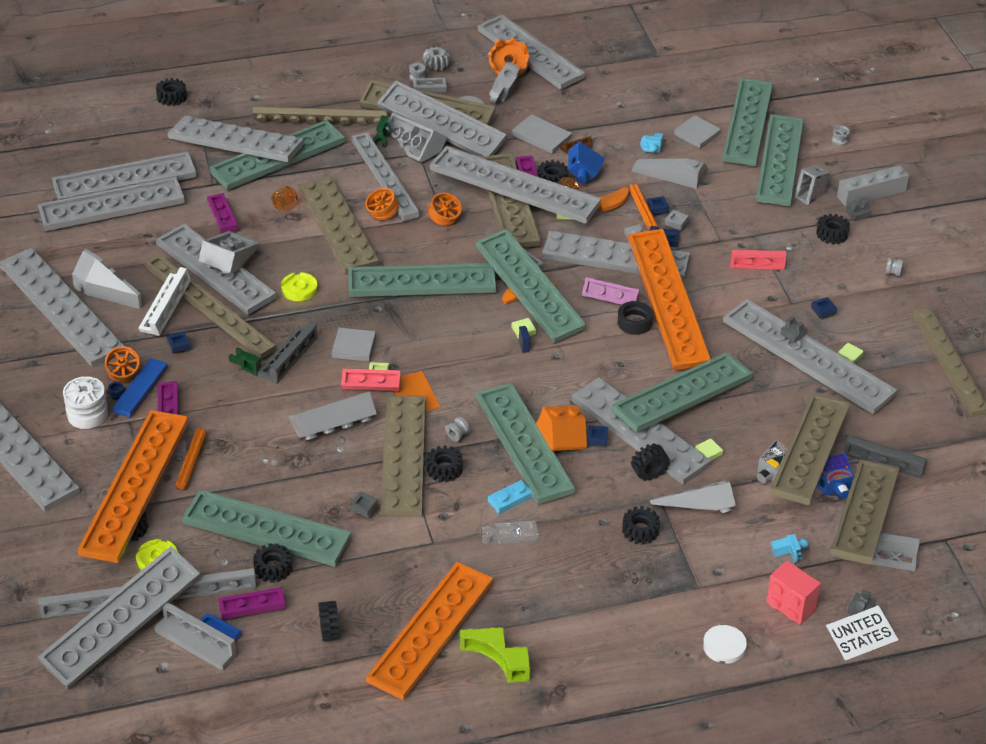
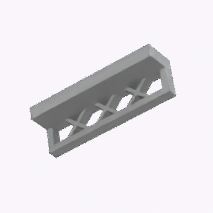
[831,526,920,571]
[155,602,237,671]

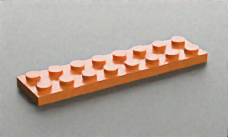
[366,562,493,701]

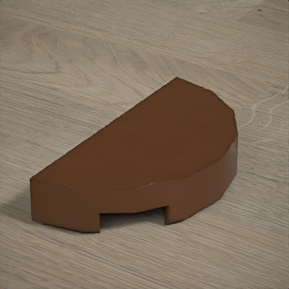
[560,136,592,154]

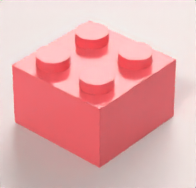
[766,560,821,625]

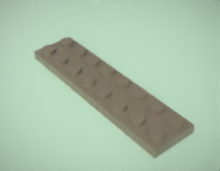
[359,80,496,125]
[481,153,541,248]
[298,176,379,274]
[770,393,850,505]
[381,396,425,517]
[830,459,899,565]

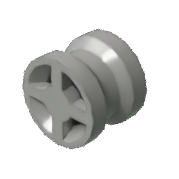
[409,63,426,82]
[832,125,850,146]
[885,257,903,277]
[445,417,470,442]

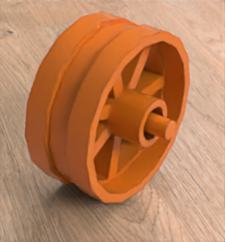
[365,188,399,221]
[428,192,462,226]
[105,346,141,383]

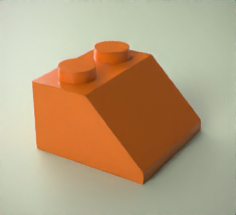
[536,405,587,451]

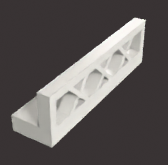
[139,267,191,336]

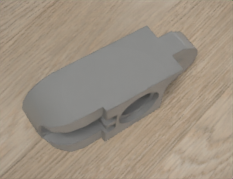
[489,61,519,104]

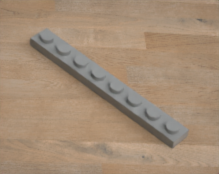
[352,132,419,221]

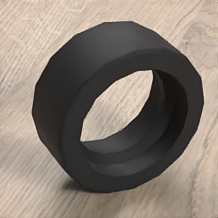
[617,301,653,335]

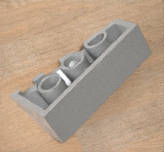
[837,165,909,207]
[288,391,377,440]

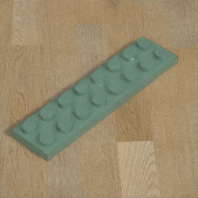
[722,78,773,166]
[756,114,804,206]
[209,120,345,190]
[476,229,586,343]
[348,263,496,297]
[611,352,753,433]
[476,383,575,505]
[182,490,351,567]

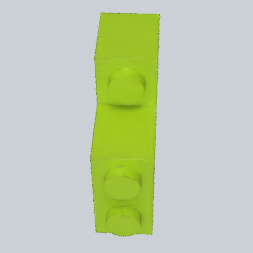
[459,627,530,683]

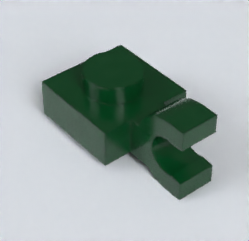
[372,115,392,147]
[229,347,261,376]

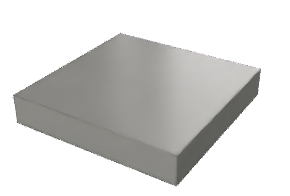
[674,115,721,149]
[331,328,376,362]

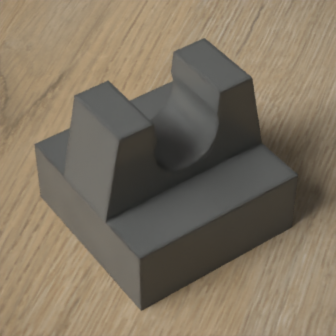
[846,198,871,221]
[780,316,808,343]
[350,491,378,519]
[848,589,876,615]

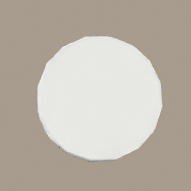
[703,625,747,663]

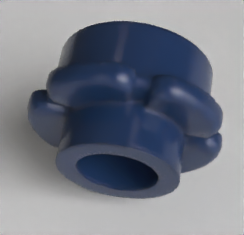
[107,382,126,399]

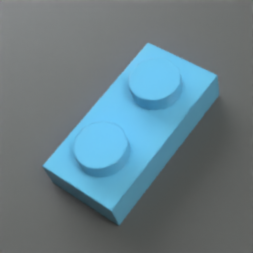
[488,480,533,514]

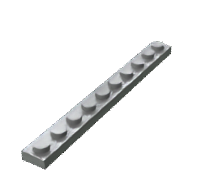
[38,568,256,619]

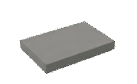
[511,114,572,154]

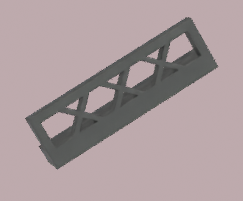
[257,322,317,384]
[844,436,928,479]

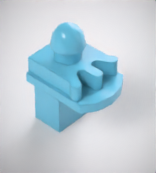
[640,133,663,153]
[771,534,809,563]

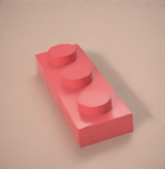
[730,250,786,269]
[341,369,401,391]

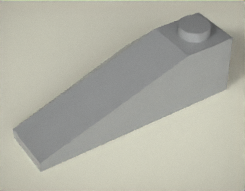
[389,112,447,162]
[632,159,708,189]

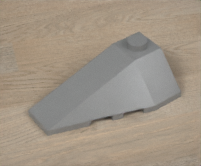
[72,249,142,309]
[650,480,736,513]

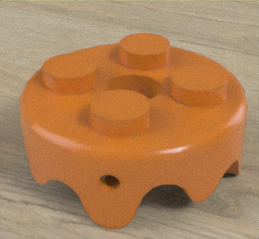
[489,38,530,77]

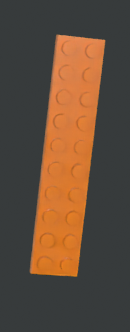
[628,229,711,371]
[77,410,189,563]

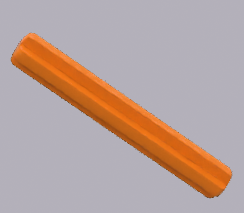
[629,183,658,230]
[176,428,207,490]

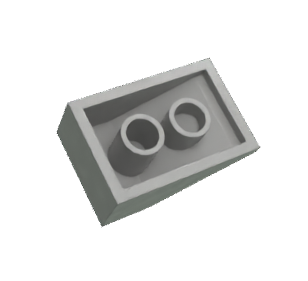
[198,231,260,274]

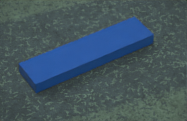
[113,358,168,418]

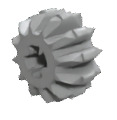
[423,46,450,72]

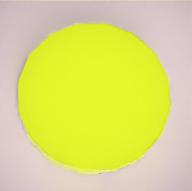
[281,272,318,301]
[136,539,178,570]

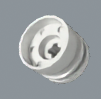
[63,377,108,429]

